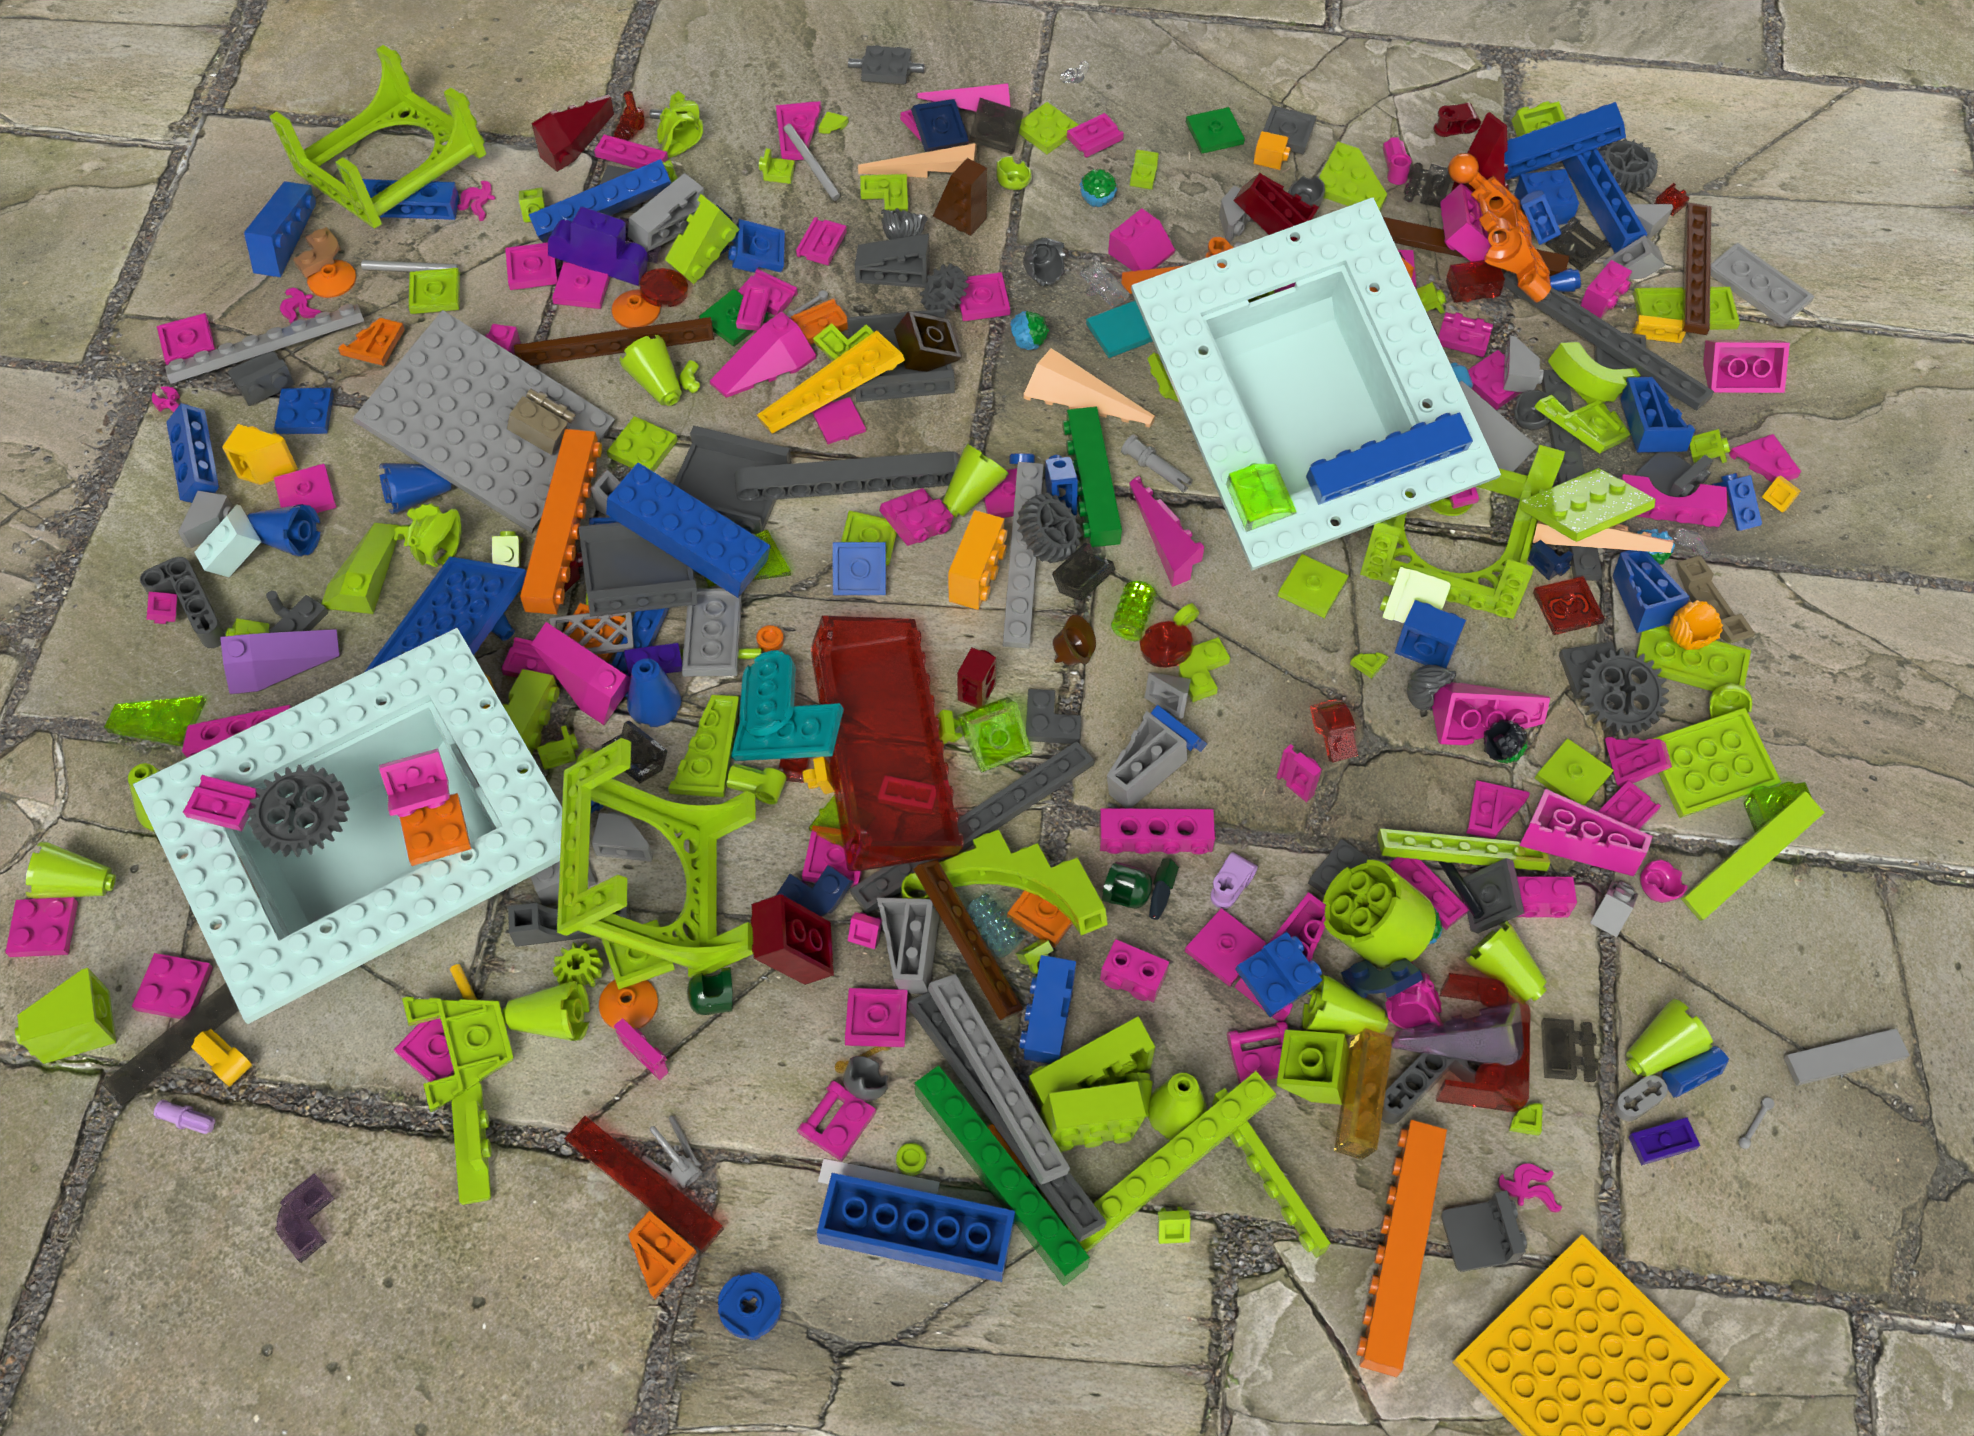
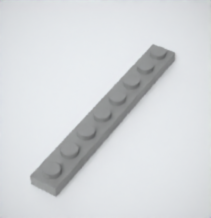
[165,304,364,384]
[1003,462,1043,649]
[928,974,1070,1185]

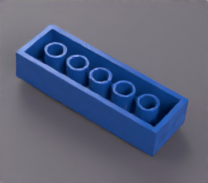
[606,462,770,598]
[816,1173,1015,1282]

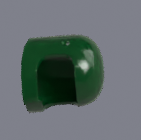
[1102,862,1152,909]
[687,967,733,1015]

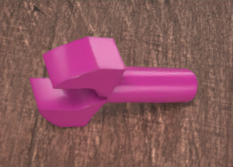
[152,386,180,413]

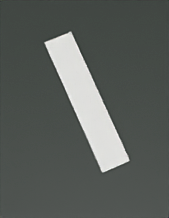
[818,1159,940,1194]

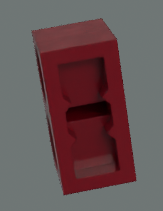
[957,647,996,710]

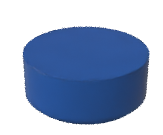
[1009,454,1035,464]

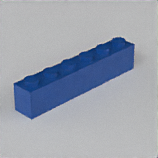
[1504,102,1626,181]
[1562,148,1647,253]
[529,159,672,243]
[1306,412,1473,505]

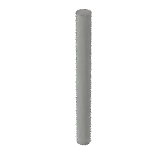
[784,124,840,201]
[361,260,459,272]

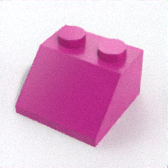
[1108,208,1175,271]

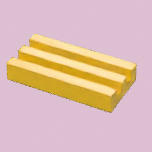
[1632,315,1686,343]

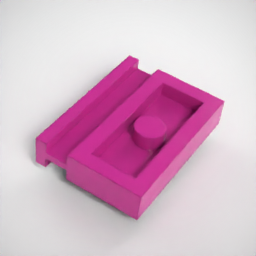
[1067,113,1124,158]
[796,217,847,266]
[738,269,798,316]
[501,637,557,681]
[1276,744,1322,803]
[183,775,259,831]
[1598,780,1661,830]
[614,1018,668,1081]

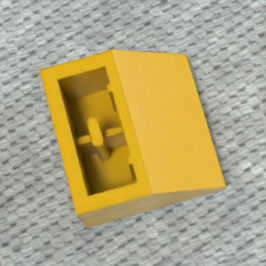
[222,424,298,485]

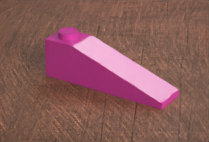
[916,83,1011,119]
[710,312,816,398]
[531,622,631,726]
[1432,682,1550,745]

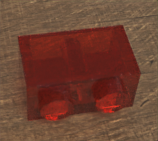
[1446,260,1505,303]

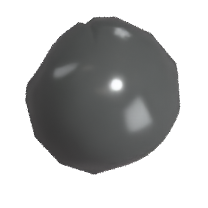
[1288,176,1325,207]
[1514,390,1551,430]
[843,1056,888,1101]

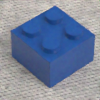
[1514,169,1579,228]
[1394,600,1466,669]

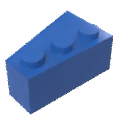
[1612,550,1690,633]

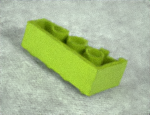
[503,669,560,774]
[1028,1016,1155,1110]

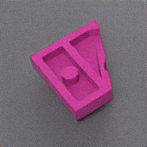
[1729,434,1801,483]
[1605,737,1672,787]
[1466,780,1530,839]

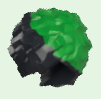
[1484,719,1528,764]

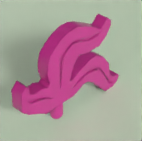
[457,180,495,221]
[280,287,321,324]
[1498,1163,1562,1213]

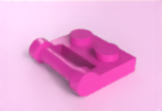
[1227,1021,1288,1084]
[797,1081,876,1162]

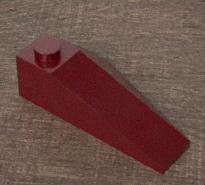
[531,95,614,172]

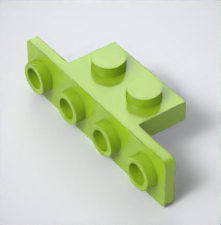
[451,1083,492,1205]

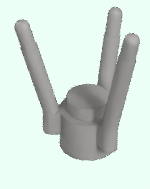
[642,1116,702,1188]

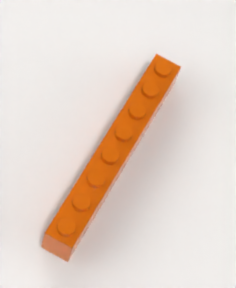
[520,429,602,615]
[1356,1120,1447,1377]

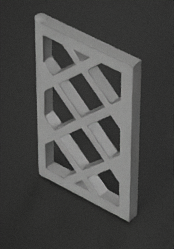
[549,612,634,655]

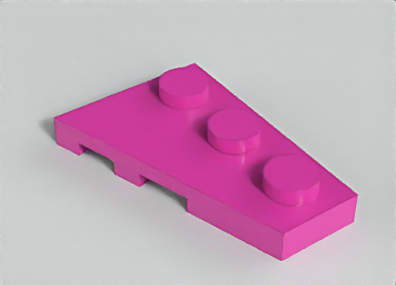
[776,101,822,160]

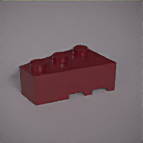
[1233,173,1319,241]

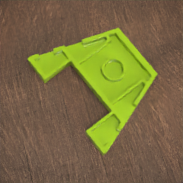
[1534,389,1631,454]
[402,997,514,1112]

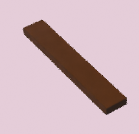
[913,859,1023,1021]

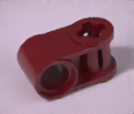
[1433,103,1481,137]

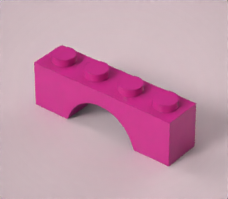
[1621,474,1727,527]

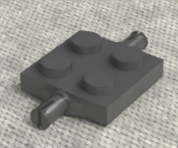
[848,45,925,84]

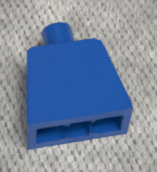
[1045,455,1078,516]

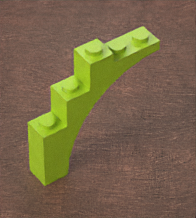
[939,829,1108,935]

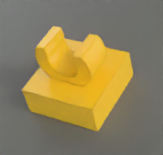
[1762,476,1801,513]
[803,757,835,795]

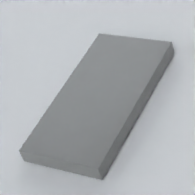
[1710,242,1814,327]
[1459,380,1537,472]
[682,588,742,677]

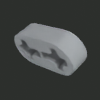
[1614,1075,1668,1121]

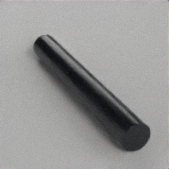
[1438,861,1484,919]

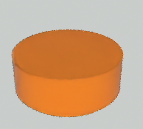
[756,625,784,652]

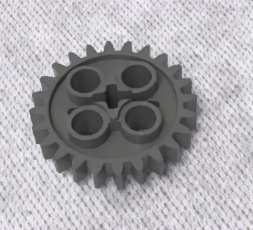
[1578,648,1669,736]
[247,764,350,857]

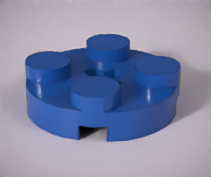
[718,1273,782,1340]

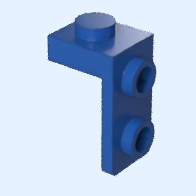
[1712,473,1762,531]

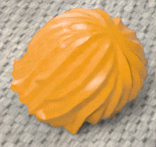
[1669,600,1723,650]

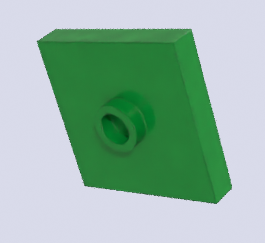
[1186,107,1245,154]
[699,289,768,347]

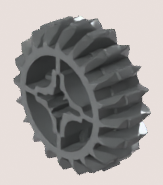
[1598,138,1658,195]
[1016,493,1082,564]

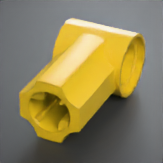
[191,1029,253,1087]

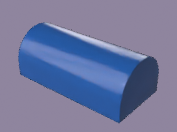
[1520,191,1562,245]
[1662,1046,1729,1098]

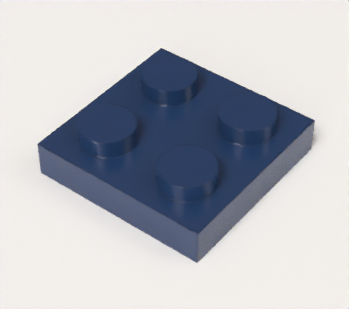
[911,99,969,152]

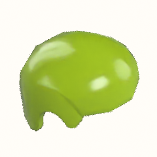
[996,156,1032,190]
[1709,683,1753,719]

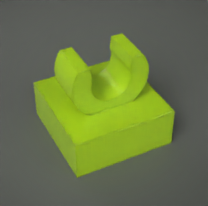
[929,709,962,748]
[1015,939,1054,975]
[1157,1207,1191,1244]

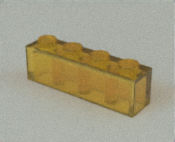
[1334,1028,1393,1160]

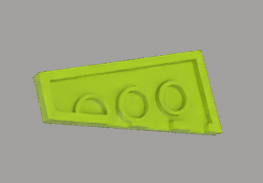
[668,695,740,798]

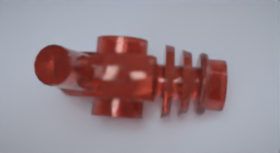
[613,91,645,141]

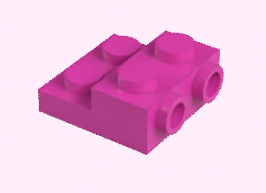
[879,488,953,546]

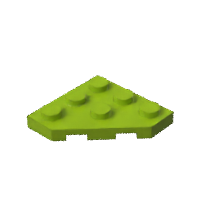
[1319,142,1387,211]

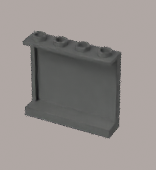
[847,309,955,402]
[674,425,791,536]
[578,522,698,617]

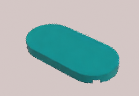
[740,650,796,736]

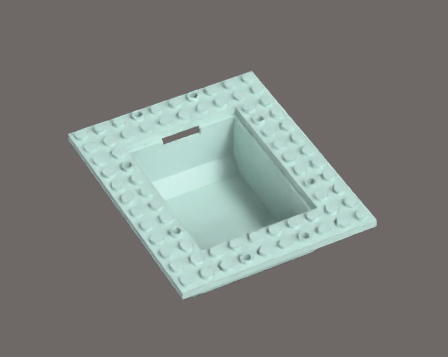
[1131,198,1501,571]
[133,628,562,1024]

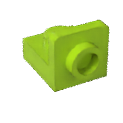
[759,148,795,184]
[1130,150,1159,190]
[519,187,545,223]
[1690,429,1730,463]
[537,725,579,770]

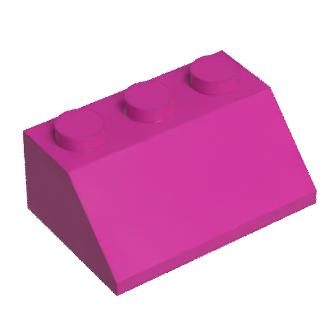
[1703,340,1790,393]

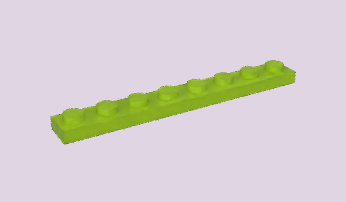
[1066,1071,1276,1253]

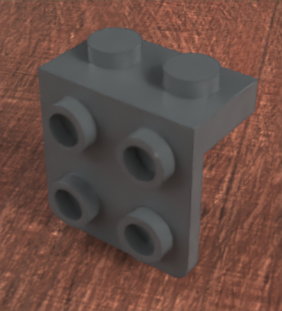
[228,351,295,406]
[1635,452,1713,497]
[1441,1191,1527,1272]

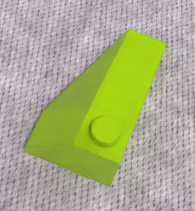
[321,523,400,614]

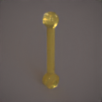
[835,1047,892,1074]

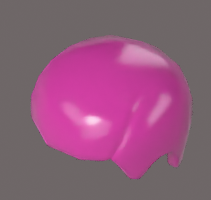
[1640,859,1687,903]

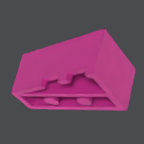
[1440,184,1491,268]

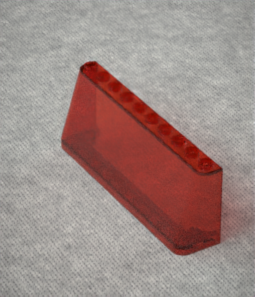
[811,615,964,871]

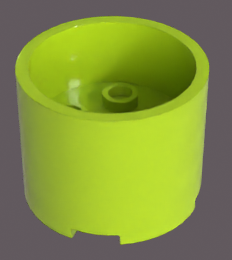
[1322,860,1436,969]

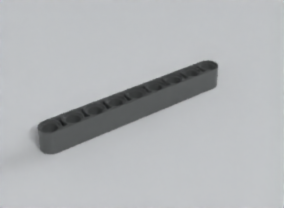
[734,451,960,502]

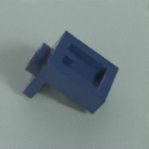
[1528,540,1574,580]

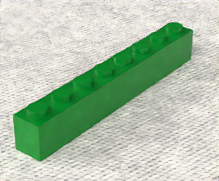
[914,1065,1090,1286]

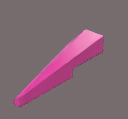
[1129,476,1204,587]

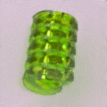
[1111,581,1157,642]

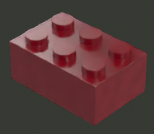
[751,894,834,985]

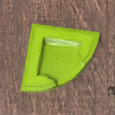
[819,111,849,134]
[1350,652,1389,679]
[1509,1103,1543,1136]

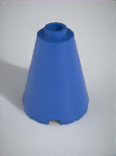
[379,463,453,515]
[247,504,320,556]
[627,659,682,727]

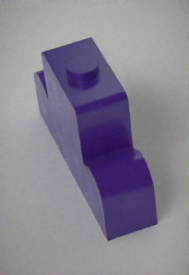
[548,207,648,286]

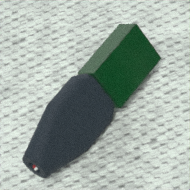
[1149,858,1179,920]

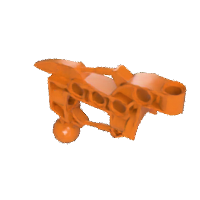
[1448,153,1551,302]

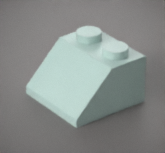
[194,504,261,577]

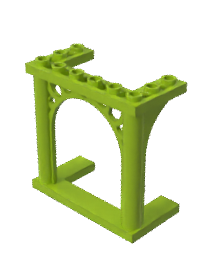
[269,45,486,229]
[1360,445,1565,619]
[557,738,756,978]

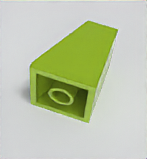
[15,968,116,1064]

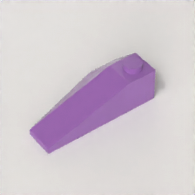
[220,629,340,695]

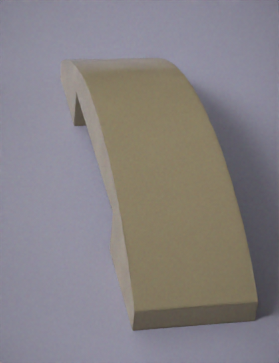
[1676,555,1755,644]

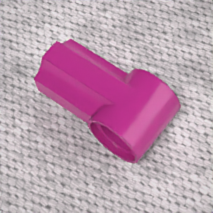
[1383,137,1411,185]

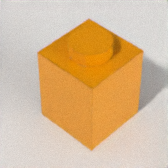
[1253,131,1291,170]

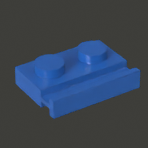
[1151,705,1207,752]

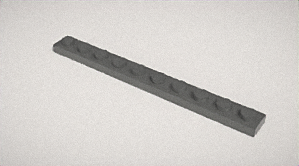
[1499,271,1714,411]
[1541,370,1602,581]
[850,741,1094,915]
[908,992,1107,1242]

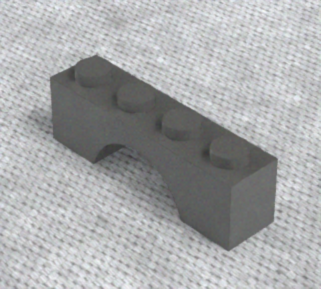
[508,898,631,947]

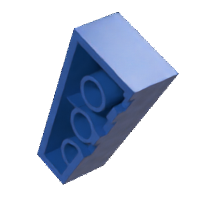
[244,181,316,278]

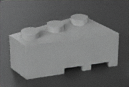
[628,173,704,252]
[1107,711,1187,809]
[877,898,939,994]

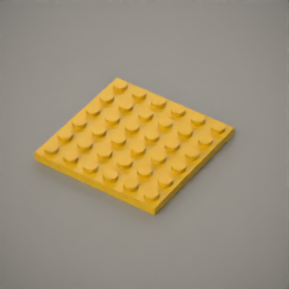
[1452,1234,1730,1436]

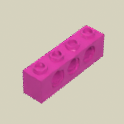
[182,705,292,758]
[1099,808,1215,855]

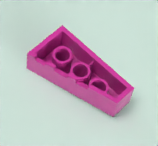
[1519,789,1653,877]
[1234,892,1326,1022]

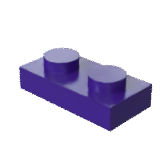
[624,643,682,677]
[1628,1117,1701,1166]

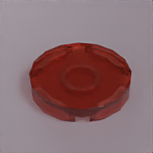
[639,268,688,307]
[1140,621,1194,668]

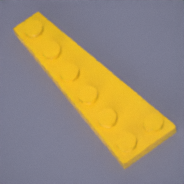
[757,330,905,434]

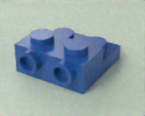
[728,219,785,273]
[1235,932,1322,1017]

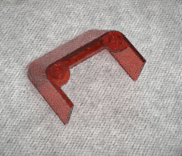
[1436,973,1530,1112]

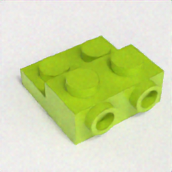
[1511,101,1566,137]

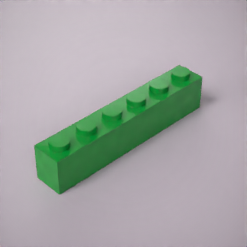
[1062,407,1122,548]

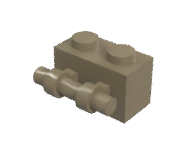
[507,388,576,455]

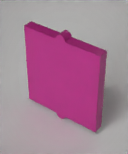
[812,397,866,444]

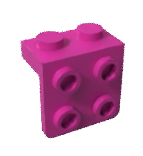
[379,748,450,817]

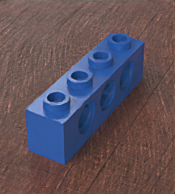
[362,179,460,220]
[166,403,219,503]

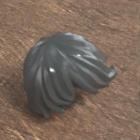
[881,208,928,240]
[1023,237,1066,286]
[1407,665,1456,711]

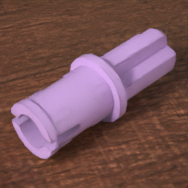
[154,1099,215,1134]

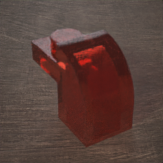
[1310,699,1358,763]

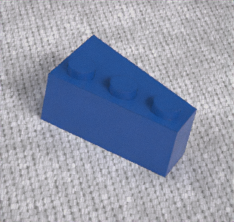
[1620,377,1695,453]
[1019,955,1076,1064]

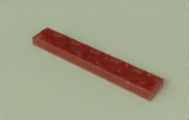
[564,1116,724,1253]

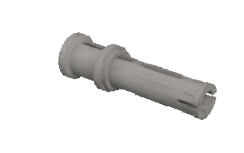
[1121,434,1193,493]

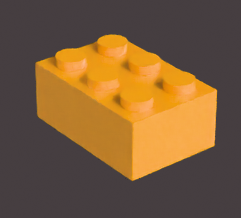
[948,510,1008,610]

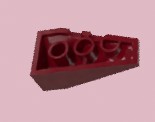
[1451,112,1508,201]

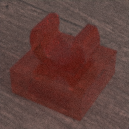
[1654,183,1690,216]

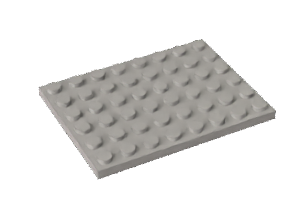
[353,310,615,533]

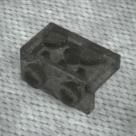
[1052,542,1116,601]
[601,721,667,784]

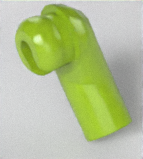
[679,360,700,393]

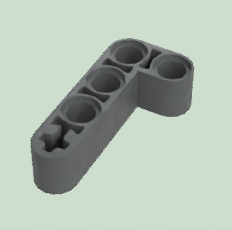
[140,557,225,648]
[1377,1029,1491,1124]

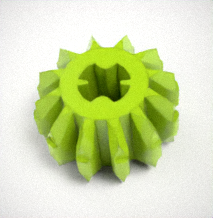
[552,942,604,988]

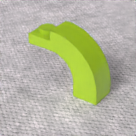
[1548,342,1640,401]

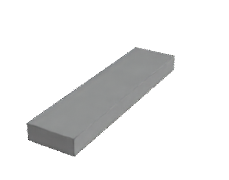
[1784,1028,1910,1086]

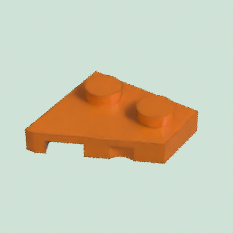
[338,318,405,366]
[628,1211,696,1300]

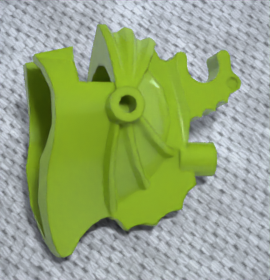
[657,91,703,158]
[394,503,461,567]

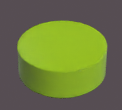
[1173,603,1200,628]
[896,1143,927,1176]

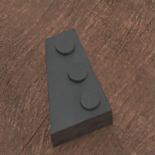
[854,233,930,288]

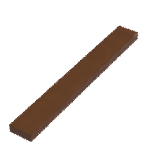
[1682,202,1712,335]
[1383,217,1569,276]
[514,317,714,366]

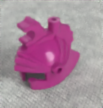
[1385,961,1446,1037]

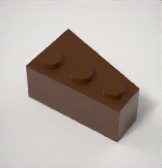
[933,158,987,236]

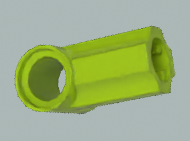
[727,763,787,805]

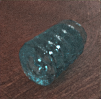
[966,893,1023,958]

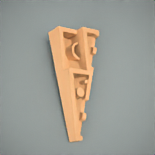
[858,143,977,178]
[1024,348,1155,428]
[1533,520,1674,553]

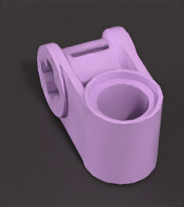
[1210,852,1258,909]

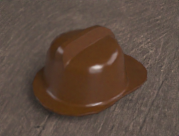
[1052,615,1096,666]

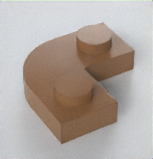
[293,227,341,278]

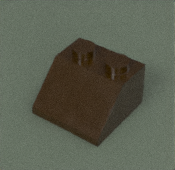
[894,311,962,372]

